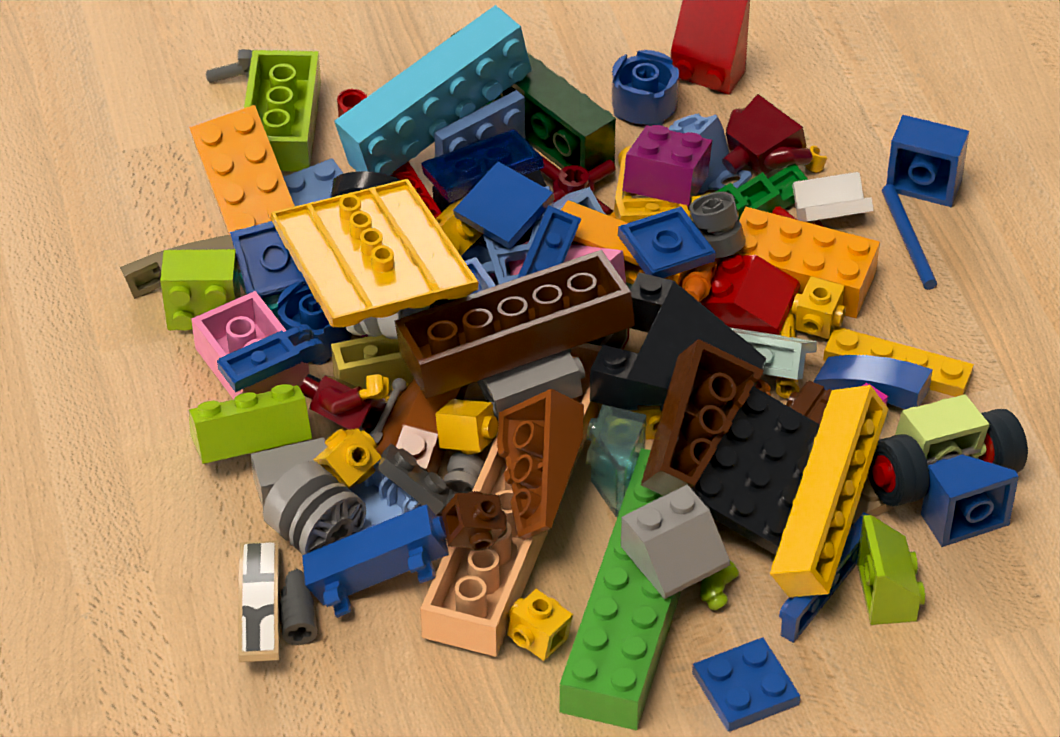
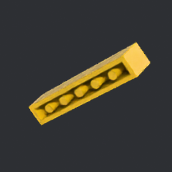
[770,385,888,597]

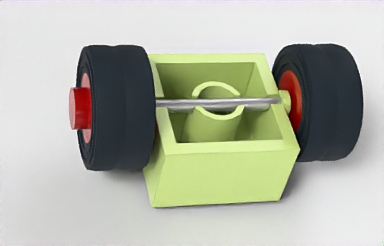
[868,394,1028,506]

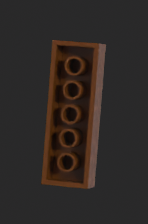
[394,250,635,399]

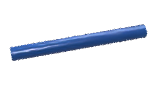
[882,184,937,290]

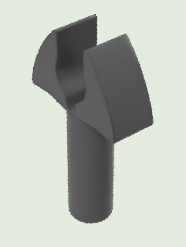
[206,49,253,83]

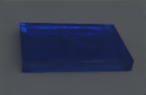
[421,129,544,202]

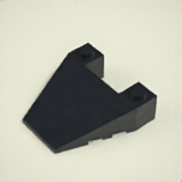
[590,272,766,411]

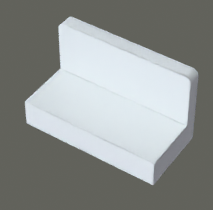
[792,172,874,222]

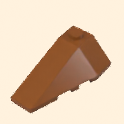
[375,379,469,474]
[497,388,584,540]

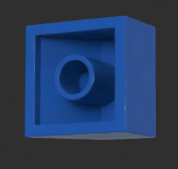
[921,454,1019,547]

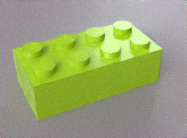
[244,50,321,171]

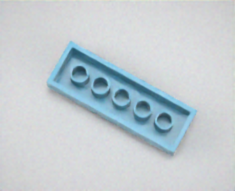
[334,5,532,176]

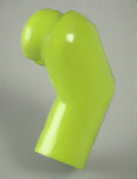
[700,561,739,611]

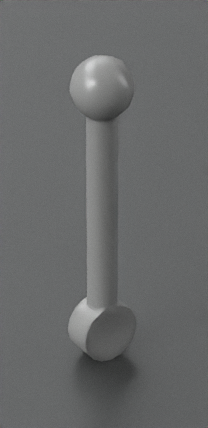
[369,378,407,444]

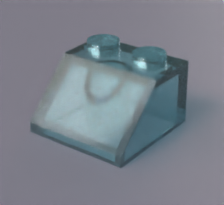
[586,405,646,517]

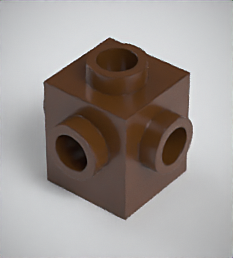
[441,491,507,551]

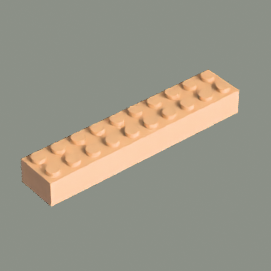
[420,343,602,657]

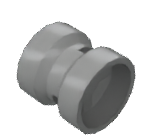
[443,451,485,494]

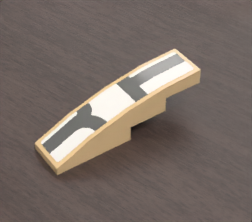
[238,540,280,662]

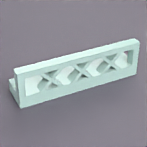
[730,327,818,380]

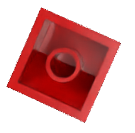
[701,254,801,334]

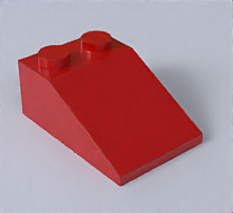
[670,0,750,95]

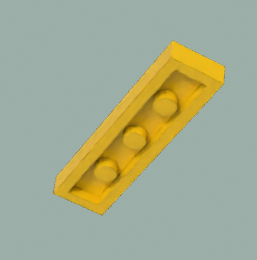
[823,326,974,397]

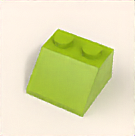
[857,515,925,625]

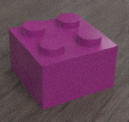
[622,125,712,206]

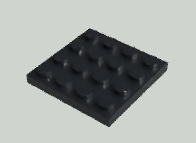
[691,386,869,555]

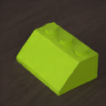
[189,384,312,464]

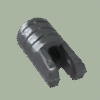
[279,568,317,645]

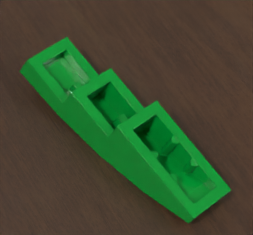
[688,164,809,220]

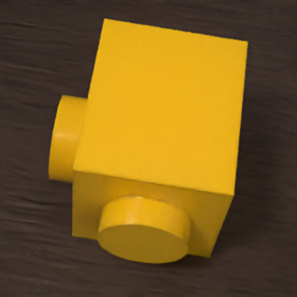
[435,399,498,454]

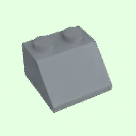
[621,485,730,599]

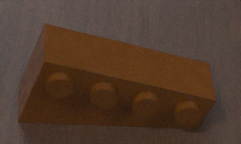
[641,339,764,496]

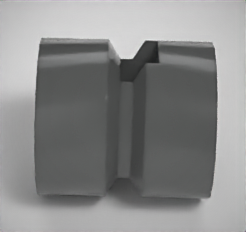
[689,192,746,258]

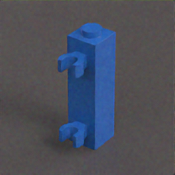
[302,504,449,618]

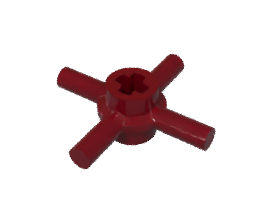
[535,156,616,216]

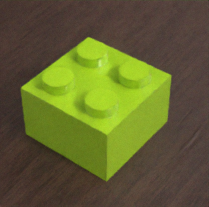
[160,249,241,331]

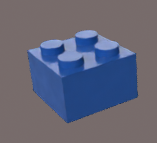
[886,115,969,207]

